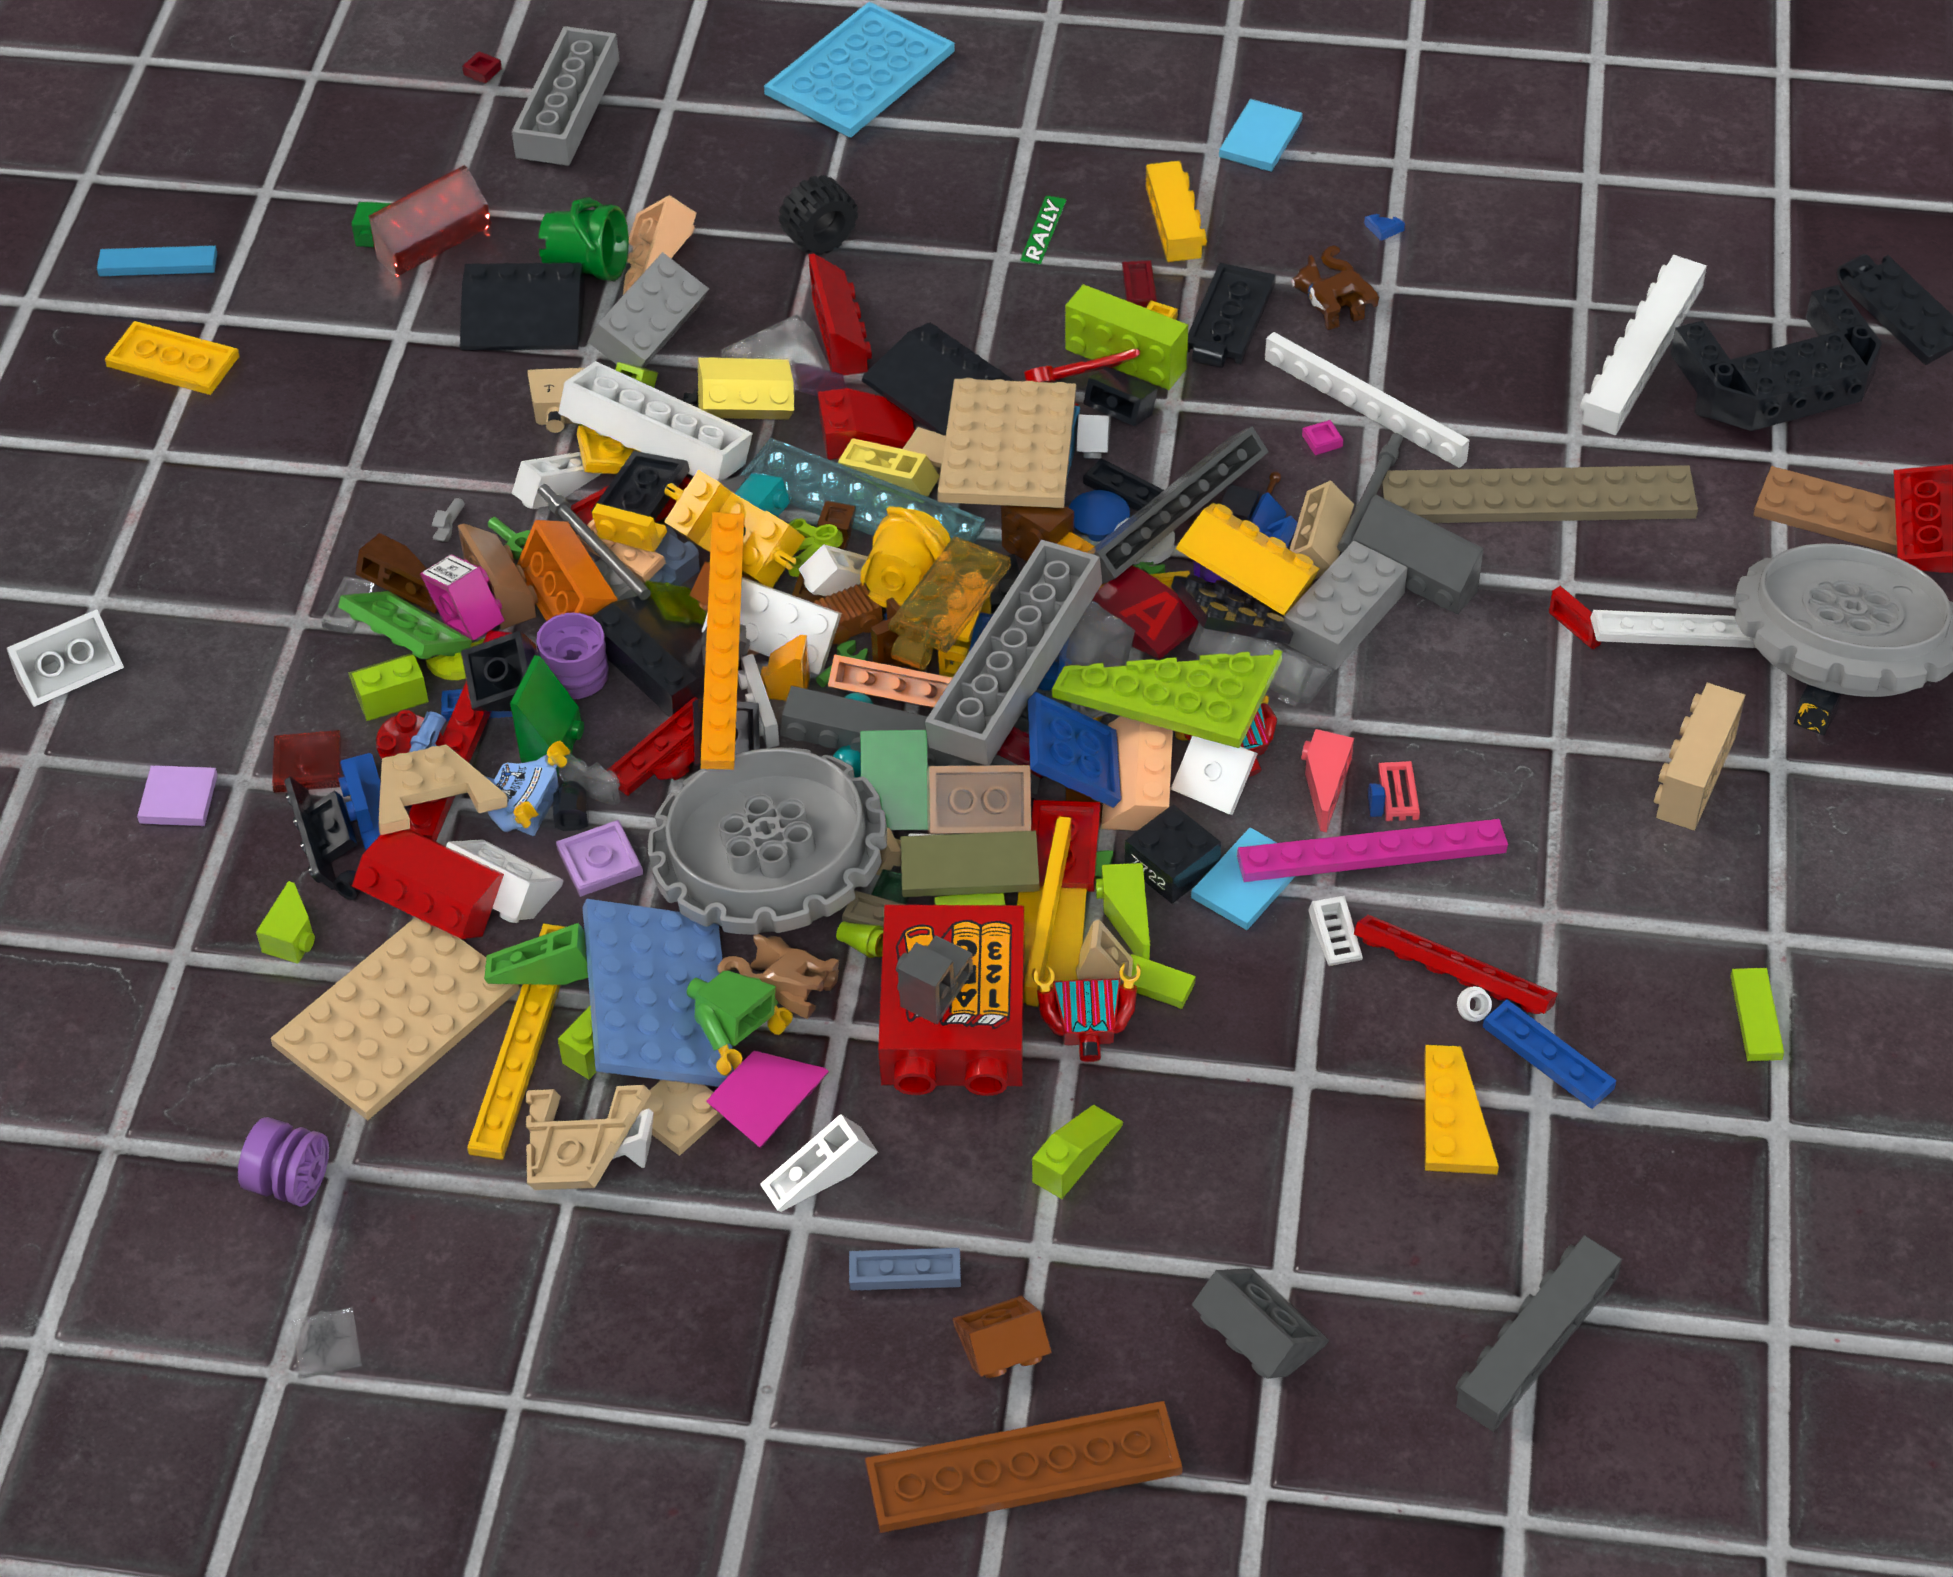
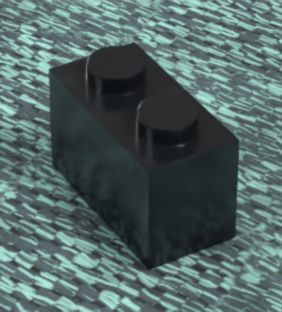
[1083,366,1158,426]

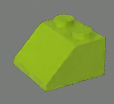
[348,654,429,721]

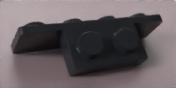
[284,776,358,889]

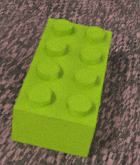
[1065,284,1188,390]

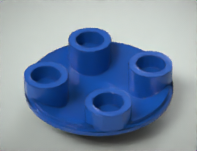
[1069,490,1130,542]

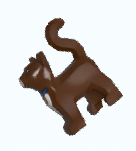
[1292,246,1379,330]

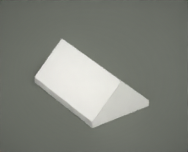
[6,609,124,707]

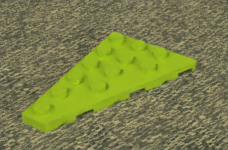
[1052,650,1282,748]

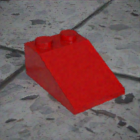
[818,388,915,460]

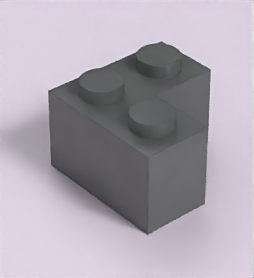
[896,935,973,1024]

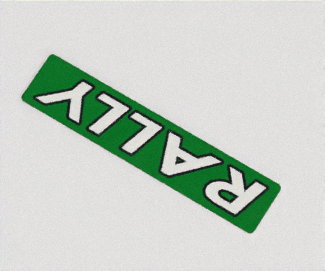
[1020,196,1066,264]

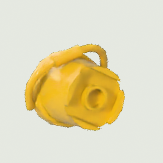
[860,506,954,608]

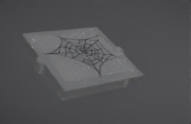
[291,1307,362,1379]

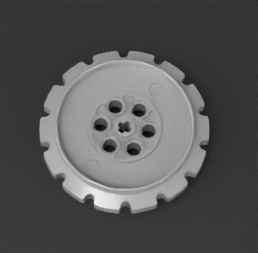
[1733,543,1953,697]
[648,747,887,935]

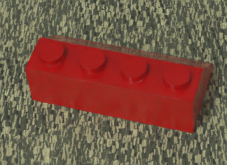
[808,253,872,378]
[352,829,504,939]

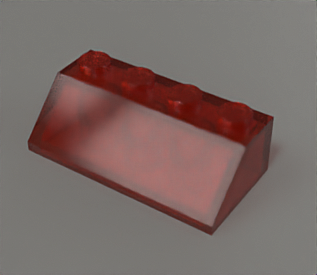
[369,165,491,277]

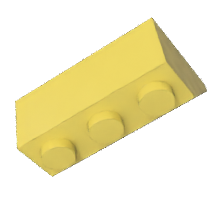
[698,357,794,420]

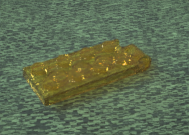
[888,536,1011,670]

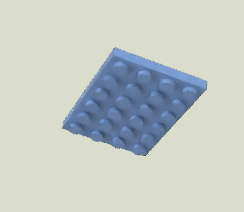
[582,899,734,1087]

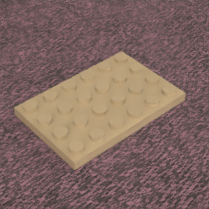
[937,378,1076,508]
[270,917,520,1120]

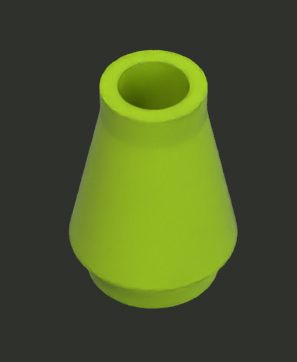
[836,921,883,958]

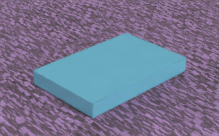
[1219,99,1303,172]
[1191,828,1295,930]

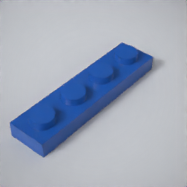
[1483,999,1616,1109]

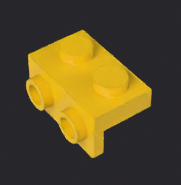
[592,503,667,552]

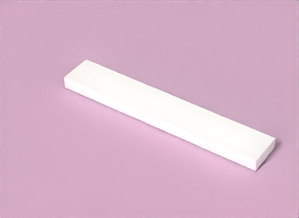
[1590,610,1755,648]

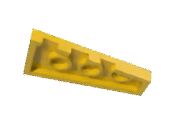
[1424,1045,1499,1175]

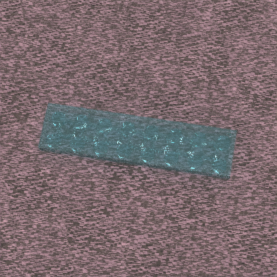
[740,438,985,567]

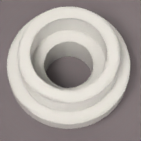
[1457,987,1492,1022]

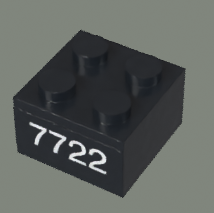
[1124,804,1221,904]

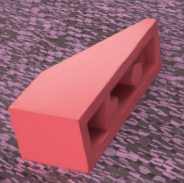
[1301,729,1354,832]

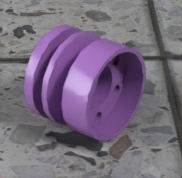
[536,613,609,699]
[238,1117,329,1207]

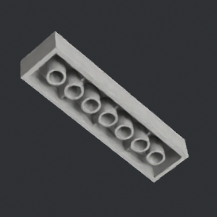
[925,539,1102,766]

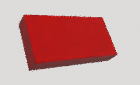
[1549,586,1601,649]

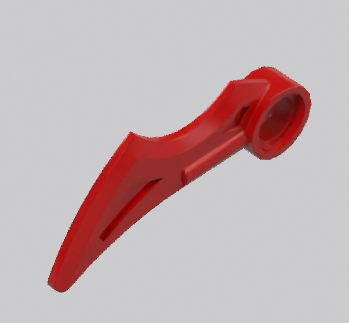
[1024,349,1140,383]

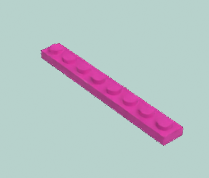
[1237,819,1508,882]

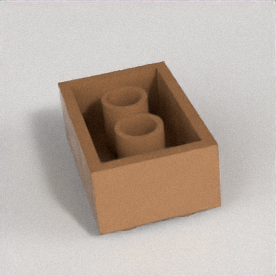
[927,765,1031,834]

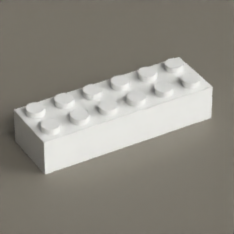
[558,361,753,481]

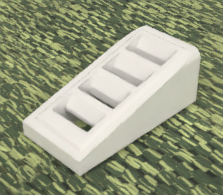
[1308,896,1363,966]

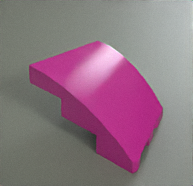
[706,1051,829,1149]

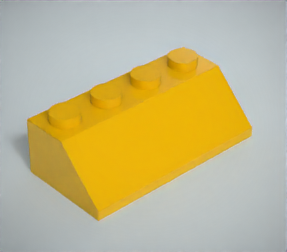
[1176,503,1320,616]

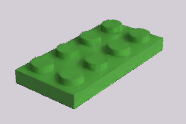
[338,591,472,659]

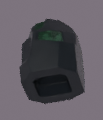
[553,780,589,831]

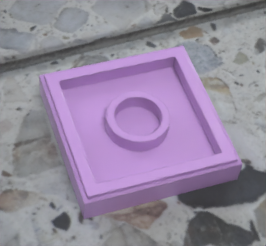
[137,766,218,826]
[556,820,643,897]

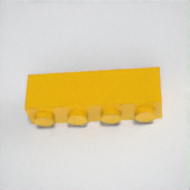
[1146,161,1207,262]

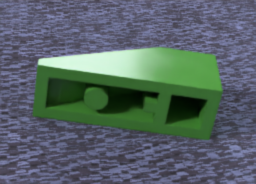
[484,923,588,985]

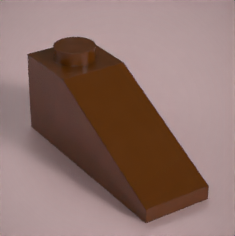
[355,533,438,614]

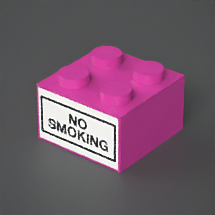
[420,554,505,641]

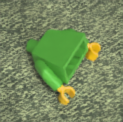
[687,971,793,1076]

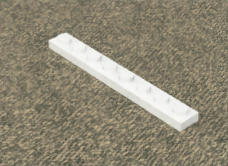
[1265,332,1470,468]

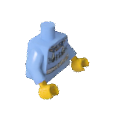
[485,741,570,836]

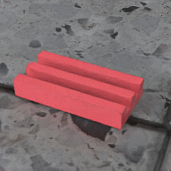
[1378,761,1420,821]

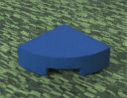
[1364,214,1405,241]
[1368,783,1386,817]

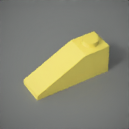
[838,438,940,501]

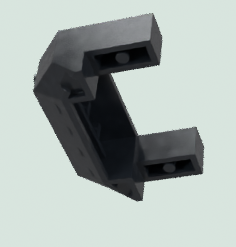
[1670,284,1882,431]

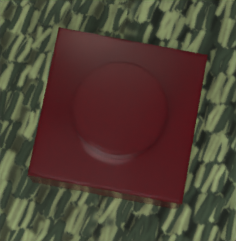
[462,51,502,84]

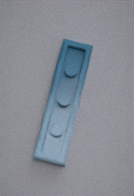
[97,246,218,276]

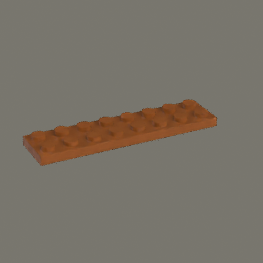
[865,1401,1182,1533]

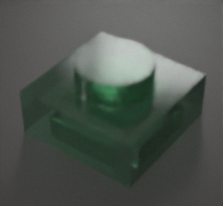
[871,869,910,905]

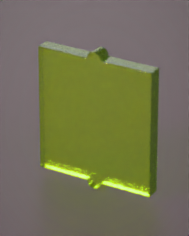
[644,580,707,625]

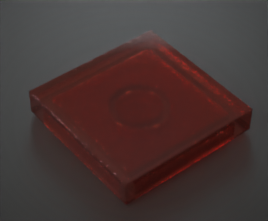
[272,730,341,793]

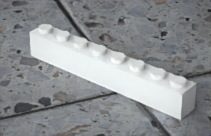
[1580,255,1707,435]

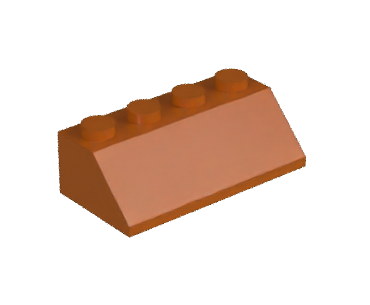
[517,520,618,621]

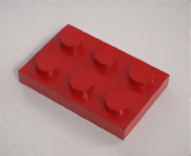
[1031,800,1101,892]

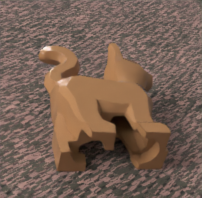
[717,934,839,1019]

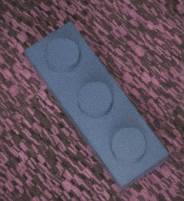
[849,1248,961,1291]

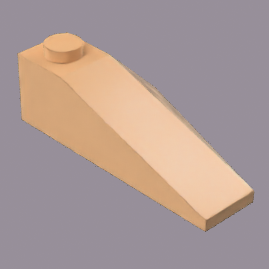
[623,195,696,295]

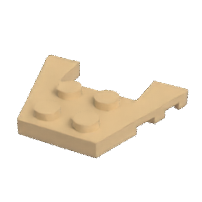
[379,745,508,835]
[526,1085,651,1190]

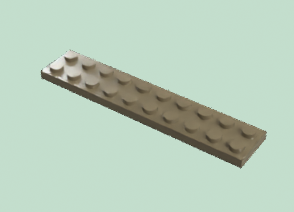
[1381,465,1698,523]

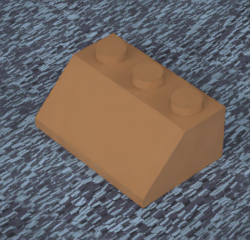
[458,523,538,630]

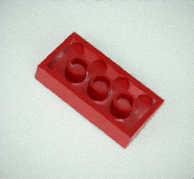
[1894,464,1953,573]

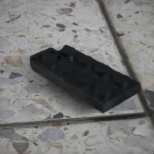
[1837,254,1953,365]
[1187,263,1276,368]

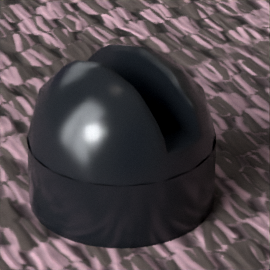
[333,870,361,900]

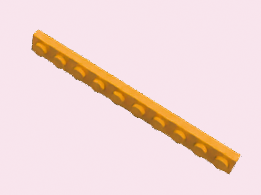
[701,512,744,770]

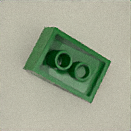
[510,655,584,776]

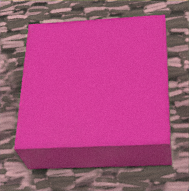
[1302,420,1343,455]

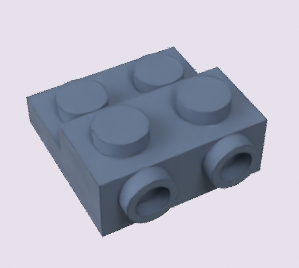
[642,526,700,594]

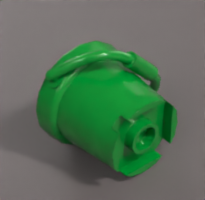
[539,197,629,281]

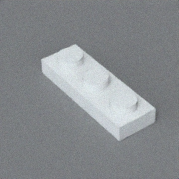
[738,654,779,748]

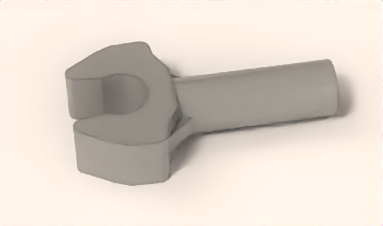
[432,498,465,542]

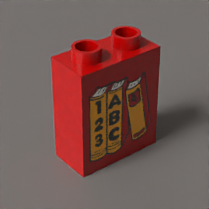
[878,905,1025,1096]

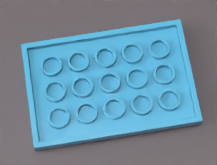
[764,2,955,138]

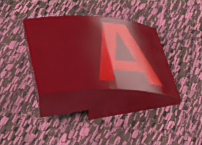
[1088,565,1201,659]

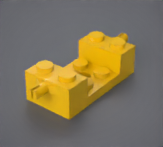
[664,470,806,588]

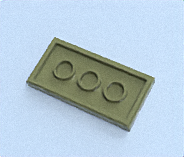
[900,830,1040,897]

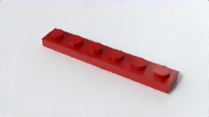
[1354,915,1558,1014]

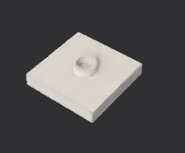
[1171,736,1258,815]

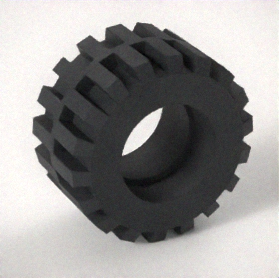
[779,175,859,256]

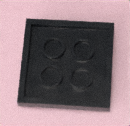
[1171,575,1294,644]

